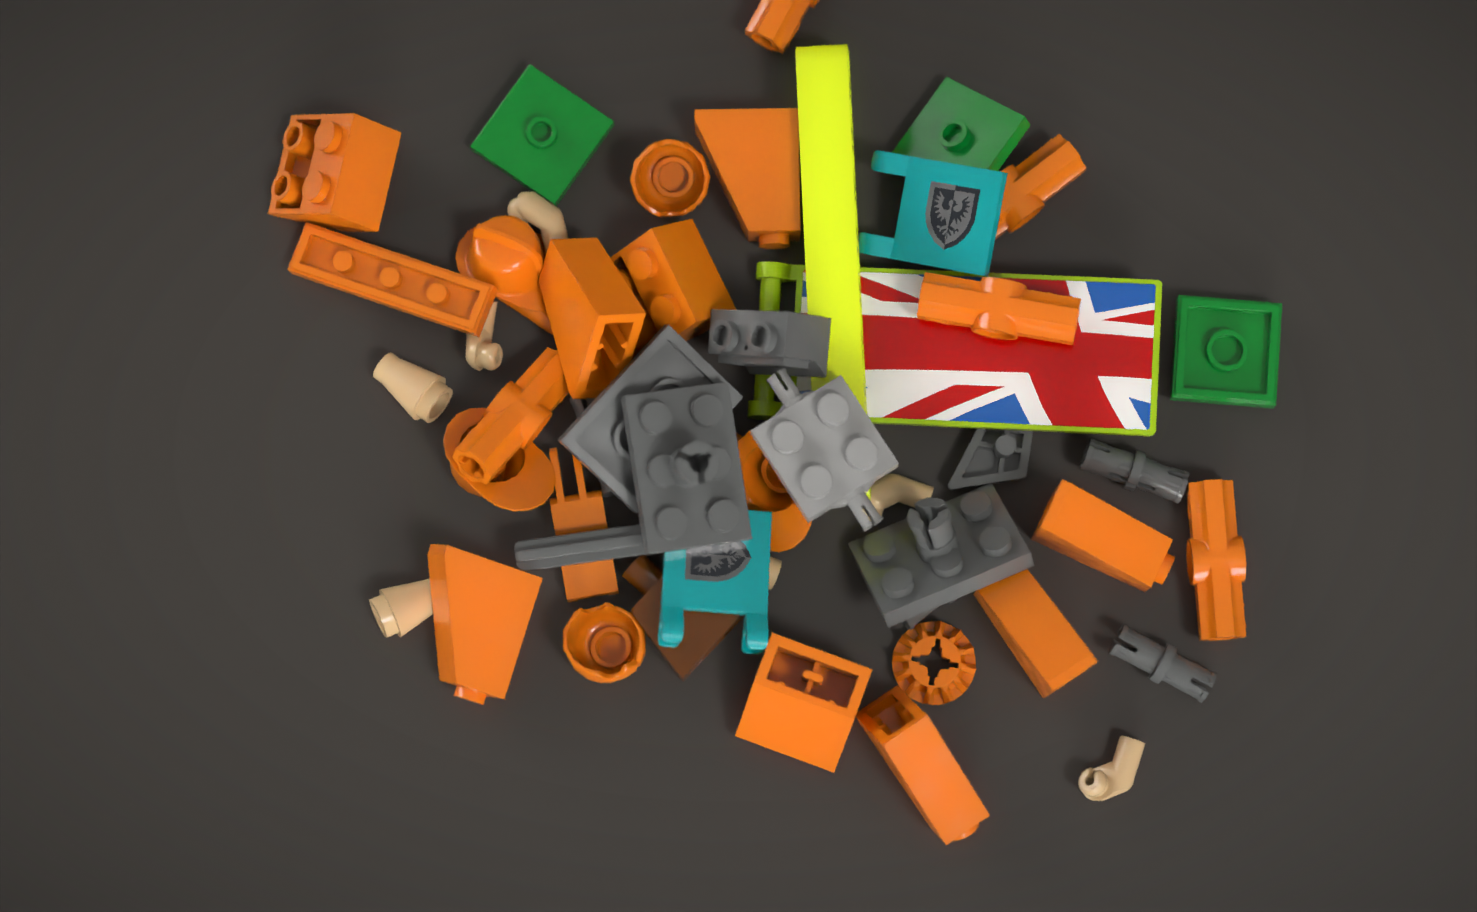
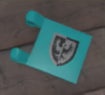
[858,150,1008,277]
[657,510,772,655]

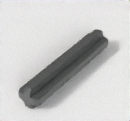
[514,524,645,572]

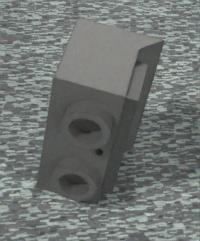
[708,309,831,378]

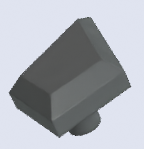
[947,428,1033,491]

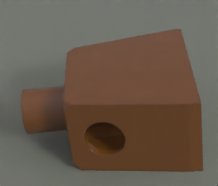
[622,555,745,682]

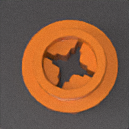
[892,621,976,705]

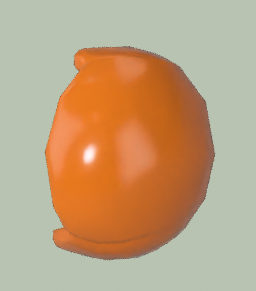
[630,139,710,217]
[563,602,646,683]

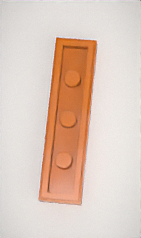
[287,222,498,337]

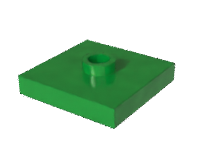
[470,64,614,206]
[892,77,1031,171]
[1170,295,1282,409]

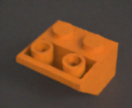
[268,113,402,232]
[610,219,737,359]
[735,633,872,773]

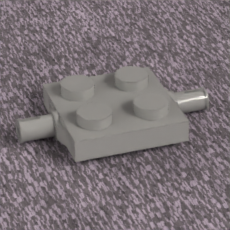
[751,368,899,531]

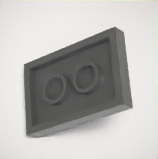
[558,324,743,513]
[621,382,752,555]
[848,483,1034,628]

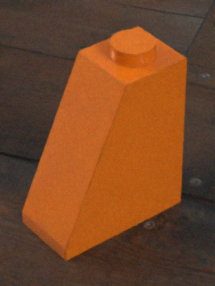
[694,108,801,249]
[538,237,646,399]
[1031,479,1175,592]
[427,544,543,705]
[973,569,1098,699]
[855,685,990,845]

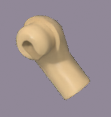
[507,191,568,253]
[466,300,503,371]
[863,473,934,521]
[1078,736,1145,801]

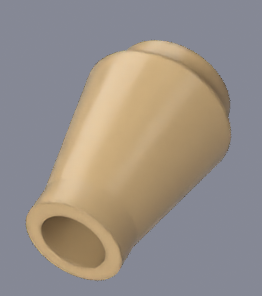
[373,352,453,423]
[369,579,433,638]

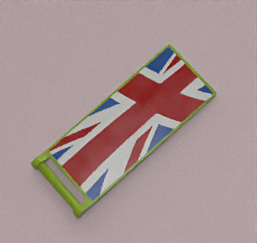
[747,262,1162,436]

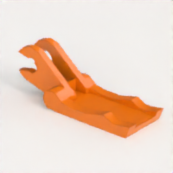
[549,447,619,603]

